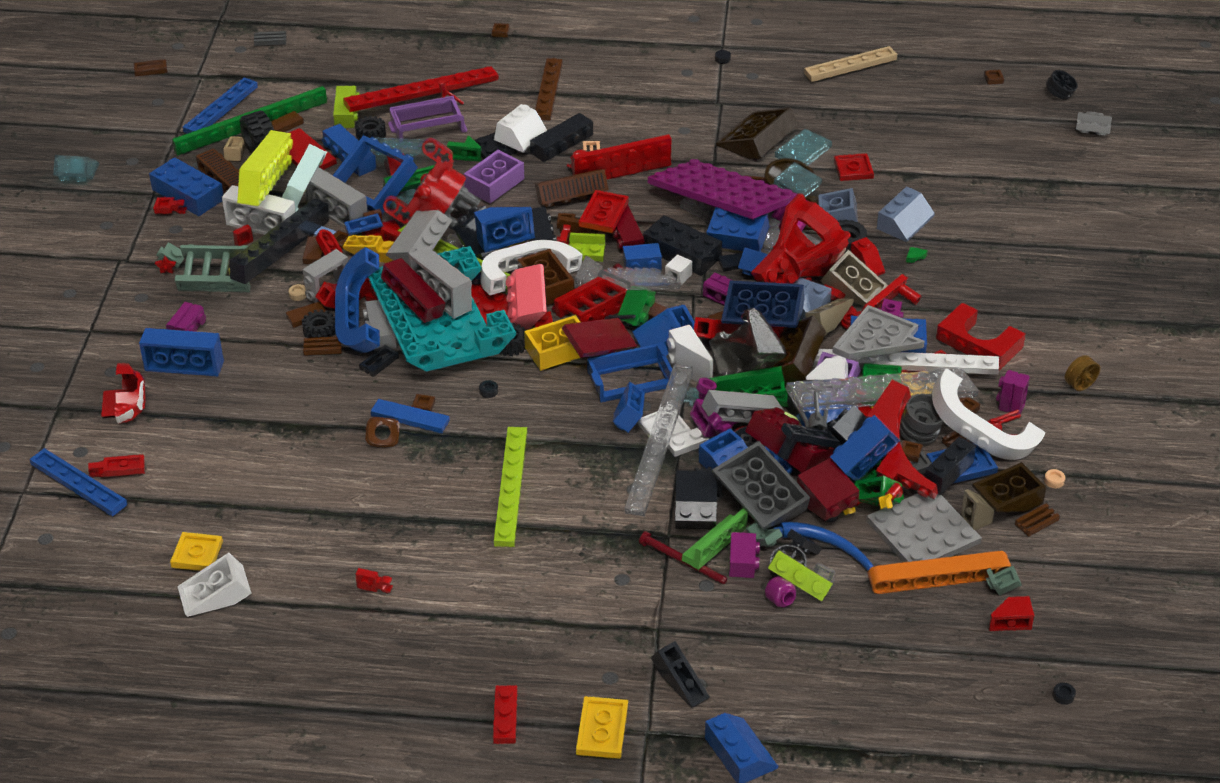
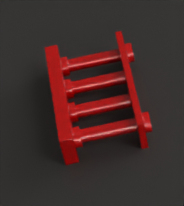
[554,270,628,322]

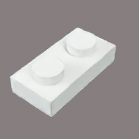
[665,428,709,457]

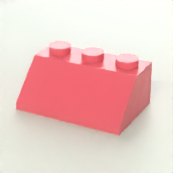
[506,264,547,330]

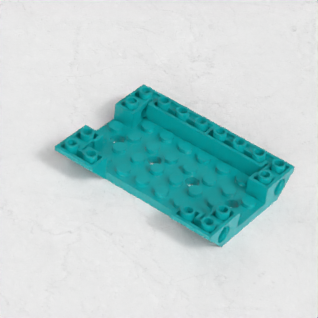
[368,246,516,372]

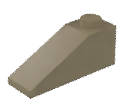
[805,298,854,336]

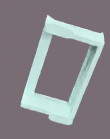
[282,144,327,211]

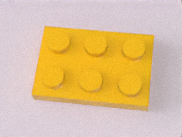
[576,696,628,759]

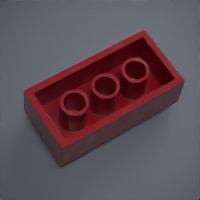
[745,407,835,473]

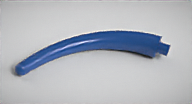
[774,522,874,571]

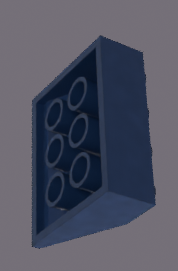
[721,280,805,328]

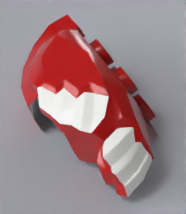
[101,363,145,424]

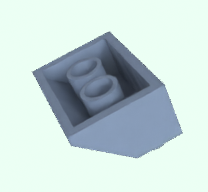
[877,187,935,242]

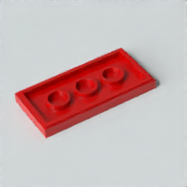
[289,128,337,170]

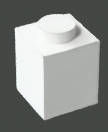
[665,255,692,286]

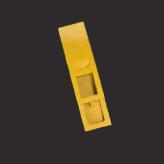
[343,235,394,263]

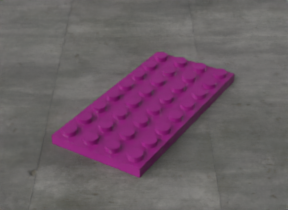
[647,159,797,219]

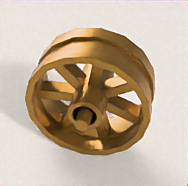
[1064,355,1101,391]

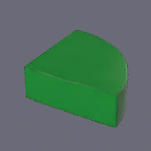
[906,247,928,263]

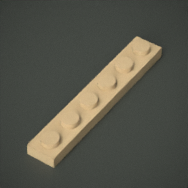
[804,46,897,82]

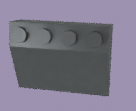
[712,441,810,529]

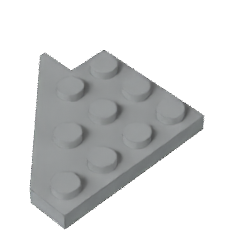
[832,305,925,359]

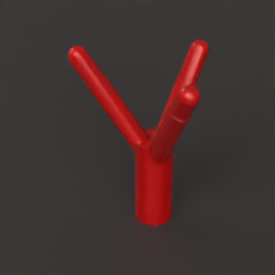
[438,80,464,105]

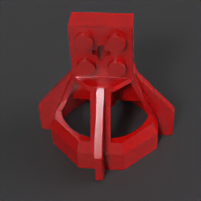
[751,193,851,284]

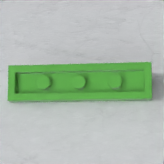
[682,508,748,570]

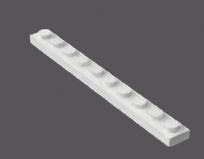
[812,349,999,375]

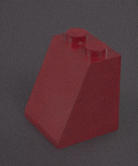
[797,458,860,521]

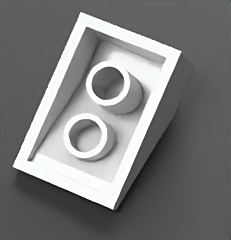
[667,325,713,382]
[178,553,251,617]

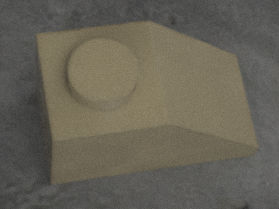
[961,489,994,530]

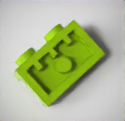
[569,233,605,262]

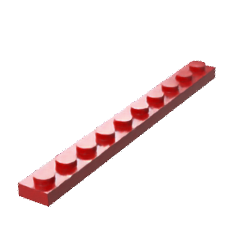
[343,66,499,112]

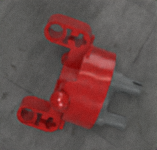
[383,138,481,230]

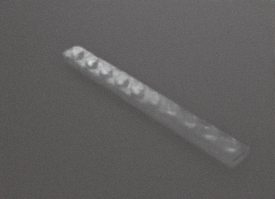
[624,364,693,516]

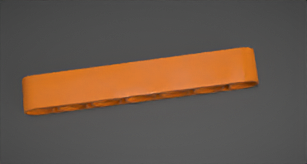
[867,551,1011,594]

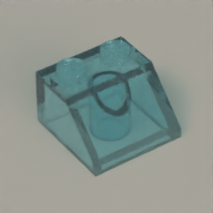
[53,155,99,182]

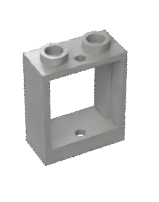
[303,249,349,303]

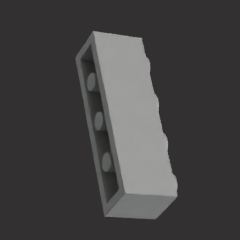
[701,390,783,423]

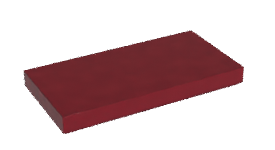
[562,318,637,358]

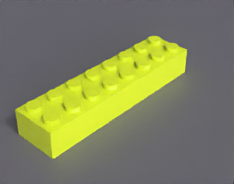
[237,130,293,206]

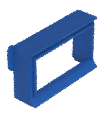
[587,342,673,403]

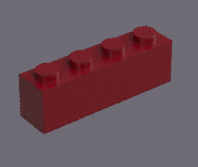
[612,204,644,253]
[381,258,446,323]

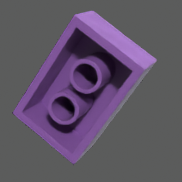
[464,150,524,203]

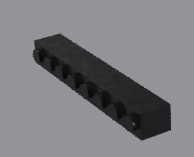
[229,199,329,284]

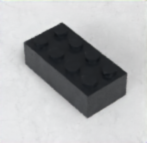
[643,215,722,276]

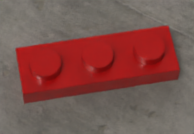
[493,685,518,744]

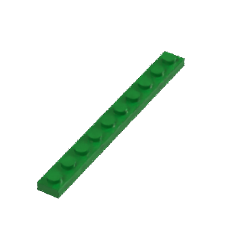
[172,86,327,156]

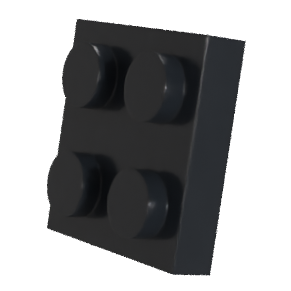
[474,132,517,160]

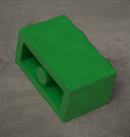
[618,283,656,326]

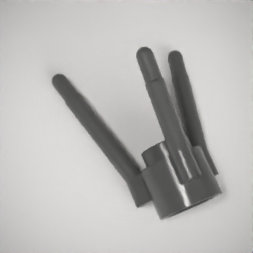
[794,391,829,430]

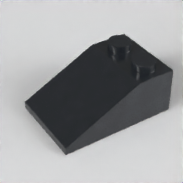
[675,470,717,530]

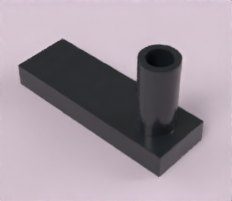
[778,423,840,460]

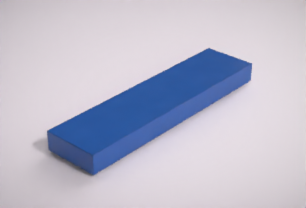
[371,399,450,433]

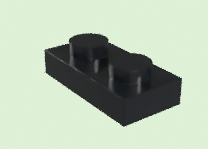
[787,529,822,555]

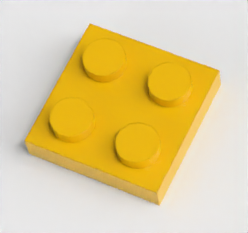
[170,532,223,571]

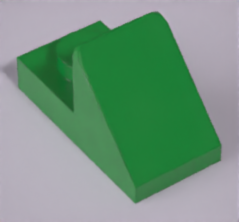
[447,136,482,162]

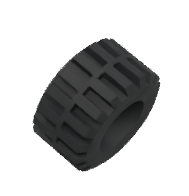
[240,110,274,154]

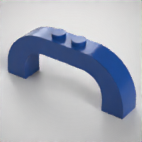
[335,247,380,353]

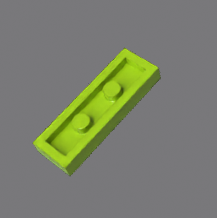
[768,550,833,601]

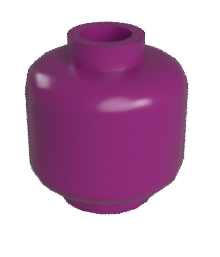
[765,576,796,607]

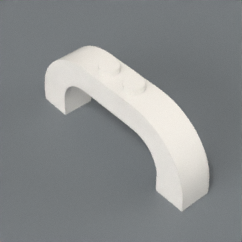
[481,240,583,295]
[932,368,1046,460]

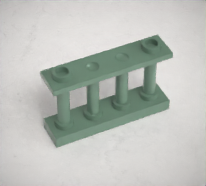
[175,244,251,292]

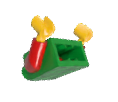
[843,476,904,515]

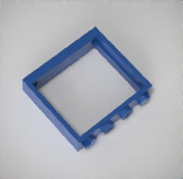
[333,135,418,215]

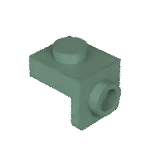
[156,242,184,268]
[746,522,783,548]
[986,566,1022,596]

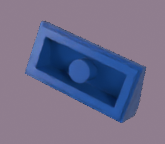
[344,213,383,236]

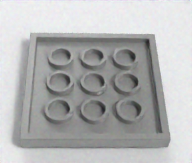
[866,493,982,562]

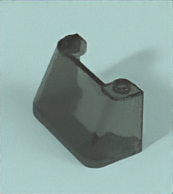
[709,308,787,377]

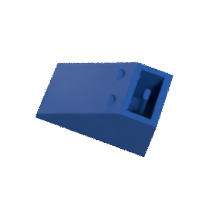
[632,304,695,351]
[699,429,748,471]

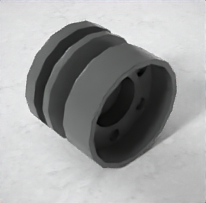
[899,393,944,446]

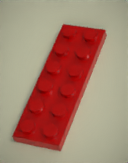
[572,134,672,179]

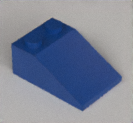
[474,207,535,252]

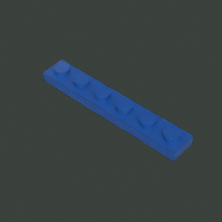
[183,77,258,134]
[29,448,127,517]

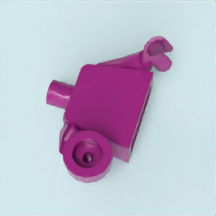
[690,378,739,437]

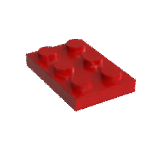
[579,190,629,233]

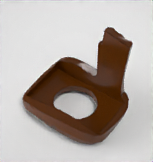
[365,417,400,447]

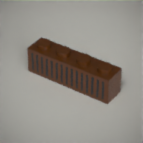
[196,148,239,194]
[535,169,609,207]

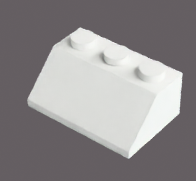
[494,104,547,152]

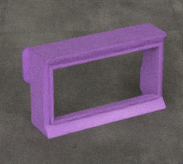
[388,96,467,143]

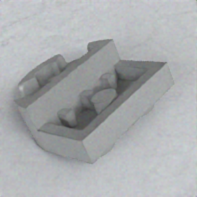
[1076,112,1112,135]

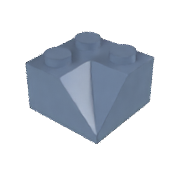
[793,277,832,320]

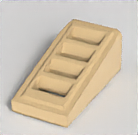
[224,136,246,161]

